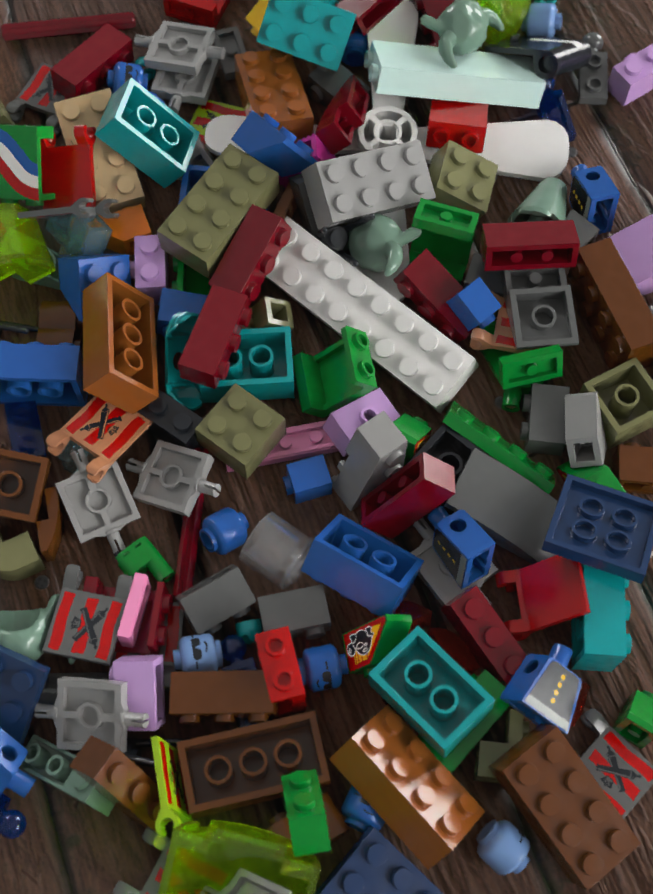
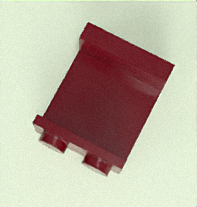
[83,576,173,655]

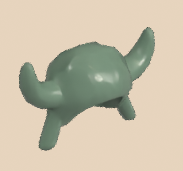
[420,0,504,68]
[343,213,422,276]
[0,594,76,664]

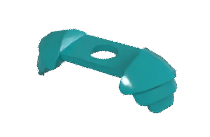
[164,311,202,411]

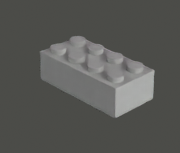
[301,139,436,230]

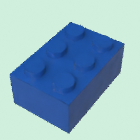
[0,341,88,407]
[301,513,424,616]

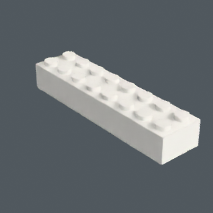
[265,216,479,414]

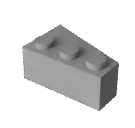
[331,411,408,511]

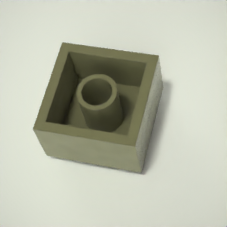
[429,140,498,219]
[579,357,653,449]
[195,383,286,479]

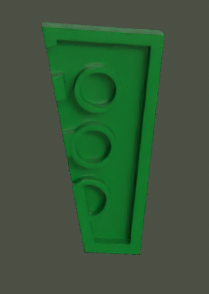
[442,401,555,494]

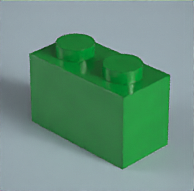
[281,769,331,857]

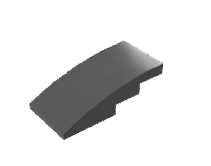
[499,268,579,350]
[444,448,558,564]

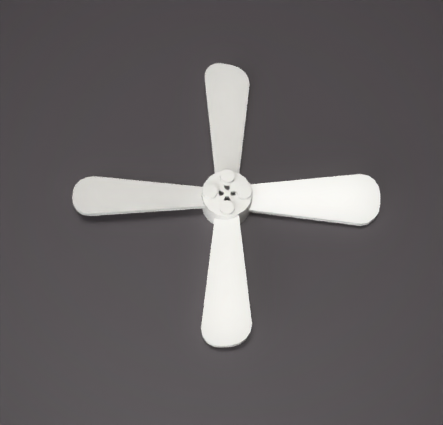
[205,0,569,302]

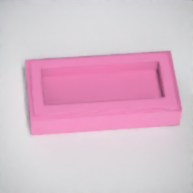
[117,572,151,648]

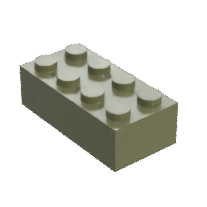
[157,143,280,279]

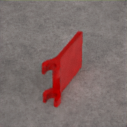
[40,125,96,209]
[495,555,591,641]

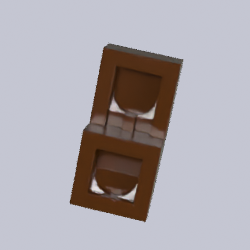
[36,486,64,562]

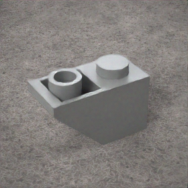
[564,391,607,468]

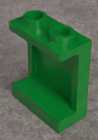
[292,326,377,418]

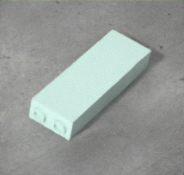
[364,40,546,109]

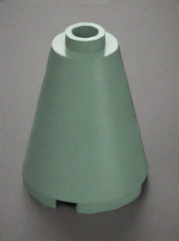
[507,177,567,223]

